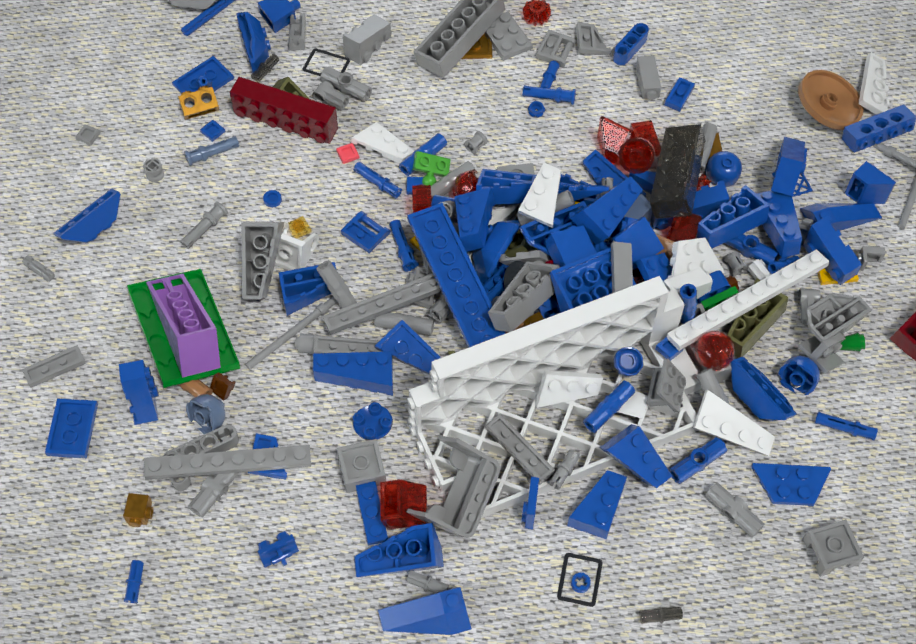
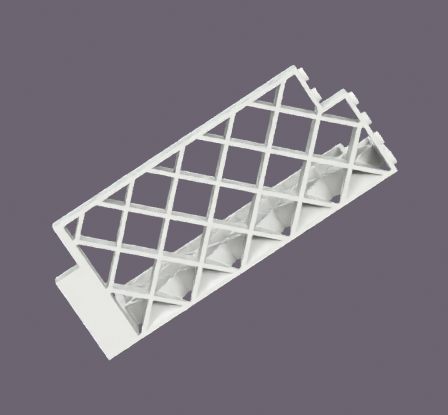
[407,276,702,518]

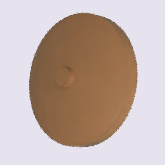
[798,70,864,130]

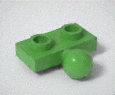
[413,151,451,188]

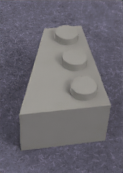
[343,14,392,65]

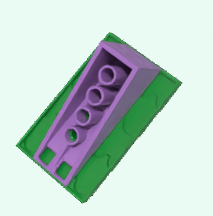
[127,269,240,388]

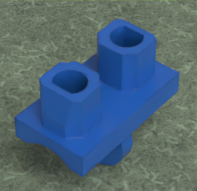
[258,531,299,568]

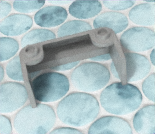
[407,436,500,538]

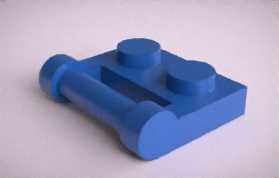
[341,211,391,254]

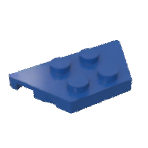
[751,463,831,506]

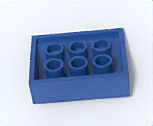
[550,247,636,313]

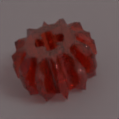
[523,0,551,26]

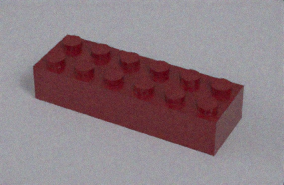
[230,77,338,144]

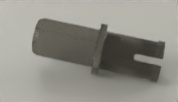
[251,54,279,83]
[639,606,683,624]

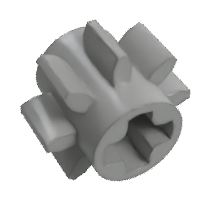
[798,218,814,242]

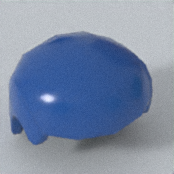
[613,347,644,377]

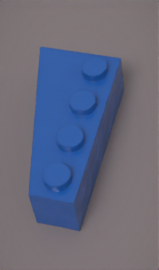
[771,137,808,196]
[650,181,730,230]

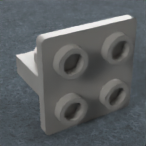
[798,333,846,374]
[646,359,686,412]

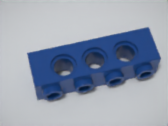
[842,104,916,153]

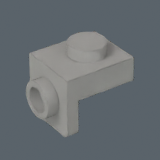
[856,246,886,271]

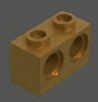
[178,86,219,120]

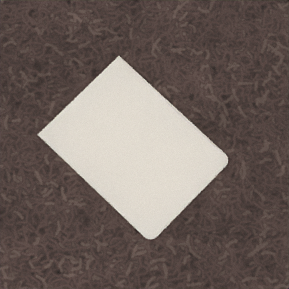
[615,387,648,418]

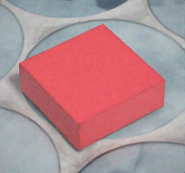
[336,143,360,164]

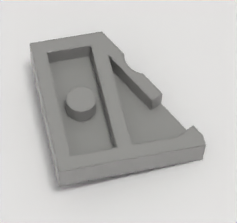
[576,22,612,55]
[499,250,552,266]

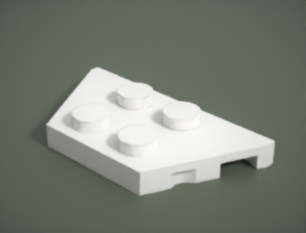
[668,238,724,278]

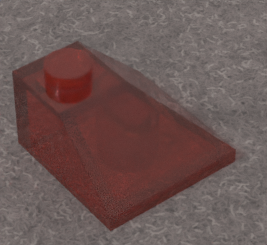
[597,116,633,166]

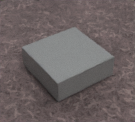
[76,124,101,146]

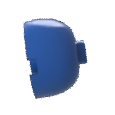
[705,151,742,187]
[778,356,820,395]

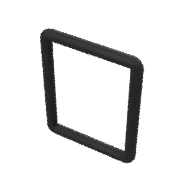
[302,48,350,76]
[557,553,603,607]

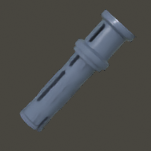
[184,136,239,166]

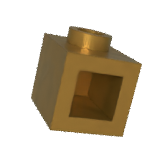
[123,493,154,527]

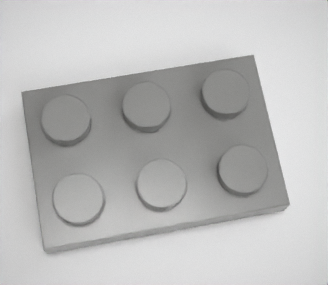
[485,11,533,61]

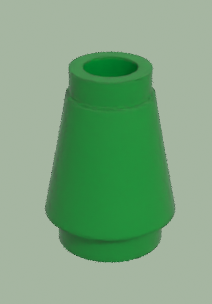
[840,333,866,352]

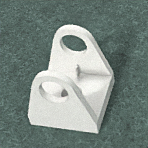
[275,222,319,270]

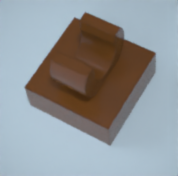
[210,372,236,401]

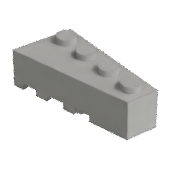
[241,221,284,300]
[488,262,560,332]

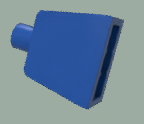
[258,0,301,33]

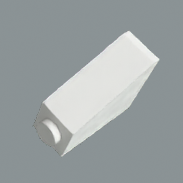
[663,268,712,299]

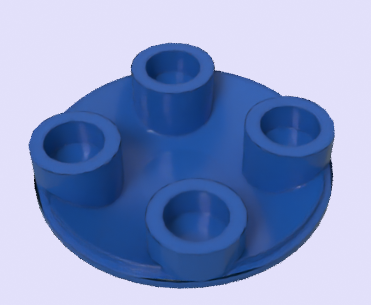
[353,402,393,440]

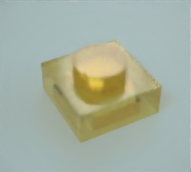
[288,216,312,239]

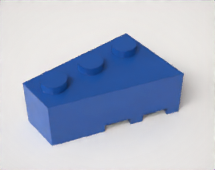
[476,169,537,204]
[455,187,496,252]
[803,215,862,285]
[278,262,336,316]
[119,360,159,425]
[567,470,627,540]

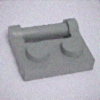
[536,30,576,68]

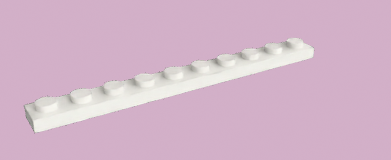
[667,249,829,351]

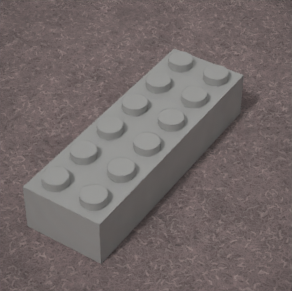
[413,0,506,78]

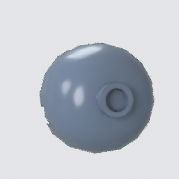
[186,394,225,434]

